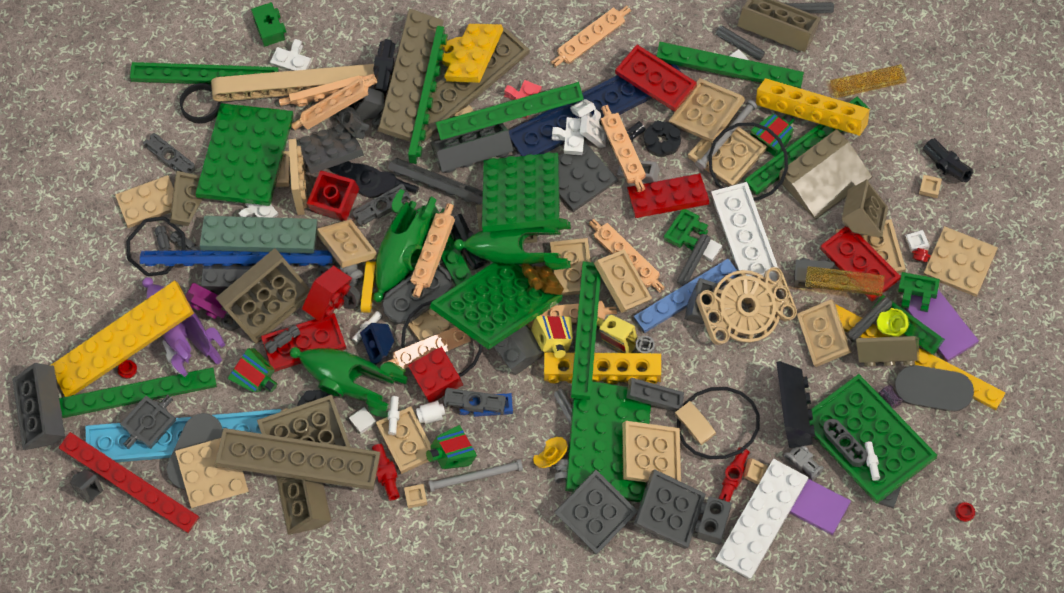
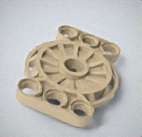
[696,267,797,345]

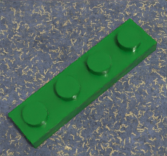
[871,294,945,355]

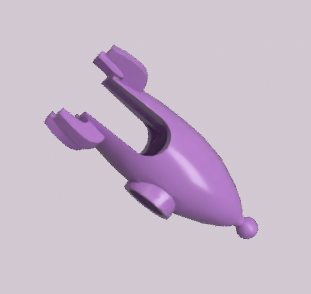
[142,277,225,377]

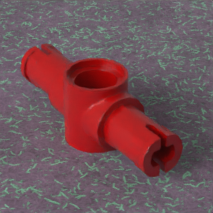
[372,444,400,501]
[718,447,750,502]

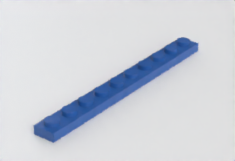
[140,250,333,266]

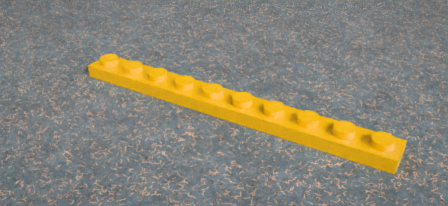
[835,304,1005,410]

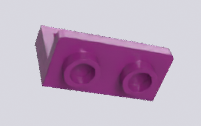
[185,283,226,319]

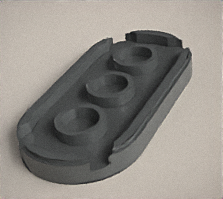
[383,266,452,324]
[895,365,974,412]
[167,413,223,489]

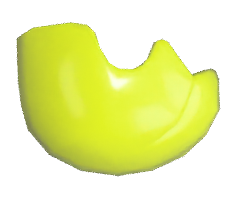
[877,308,909,337]

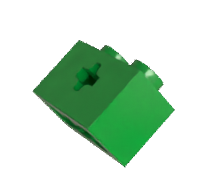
[251,2,287,47]

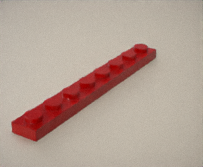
[58,432,200,533]

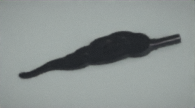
[327,161,419,198]

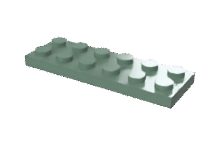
[200,216,318,253]

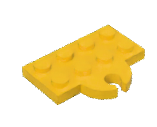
[442,24,504,83]

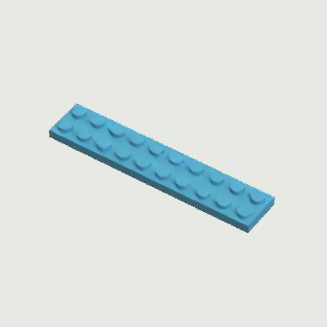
[85,409,281,462]

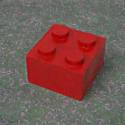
[307,171,359,221]
[302,265,352,322]
[408,346,463,403]

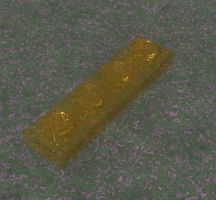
[830,64,907,99]
[805,266,885,296]

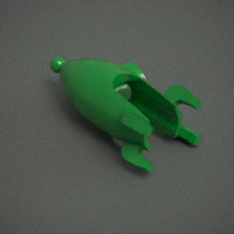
[373,189,445,302]
[453,218,571,270]
[290,347,408,418]

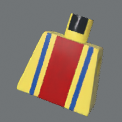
[596,315,638,353]
[531,316,573,358]

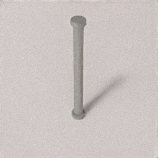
[695,100,757,170]
[428,459,523,492]

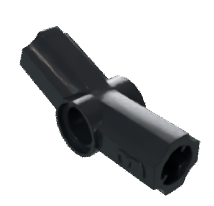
[371,39,396,93]
[923,138,973,183]
[451,213,487,270]

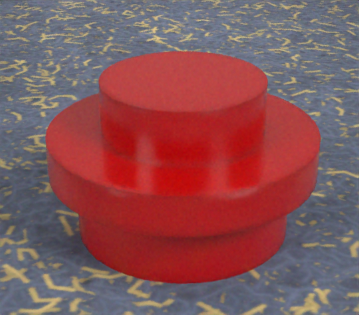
[912,248,931,263]
[117,360,137,379]
[955,502,975,522]

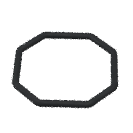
[126,216,186,277]

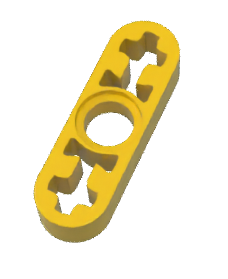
[361,261,376,313]

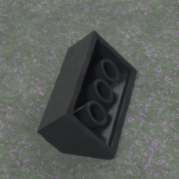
[776,361,816,448]

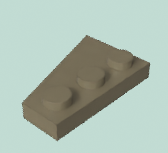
[170,171,203,226]

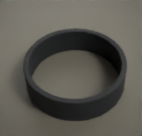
[180,83,221,124]

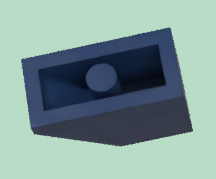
[360,323,394,365]

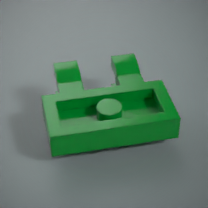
[664,209,708,251]
[898,272,940,312]

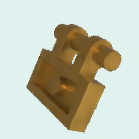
[521,264,564,295]

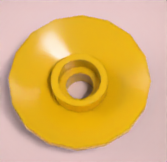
[533,437,568,468]

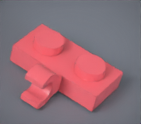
[504,80,542,119]

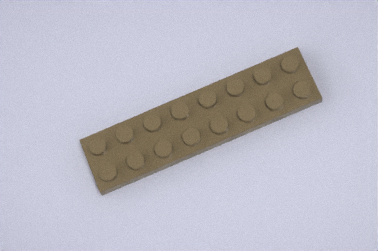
[377,8,444,142]
[421,27,530,144]
[216,428,380,490]

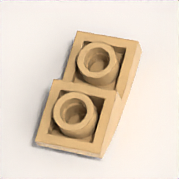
[675,401,716,445]

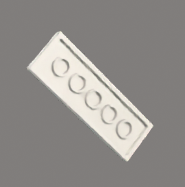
[711,182,778,281]
[716,459,809,580]

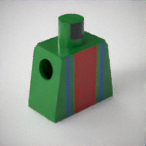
[750,114,794,157]
[228,348,278,393]
[426,425,477,469]

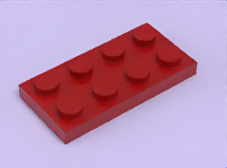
[615,44,697,112]
[627,173,709,218]
[820,226,901,302]
[261,313,346,372]

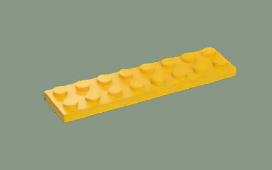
[51,280,194,397]

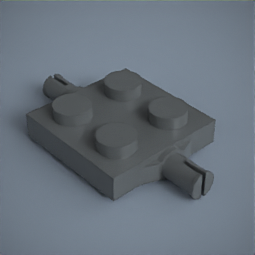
[120,395,176,449]

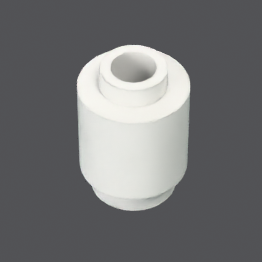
[416,401,446,424]

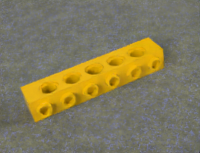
[756,78,870,136]
[544,352,661,384]

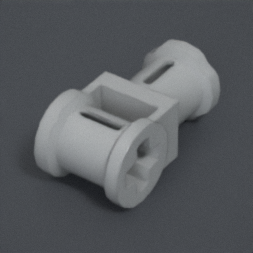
[783,446,824,481]

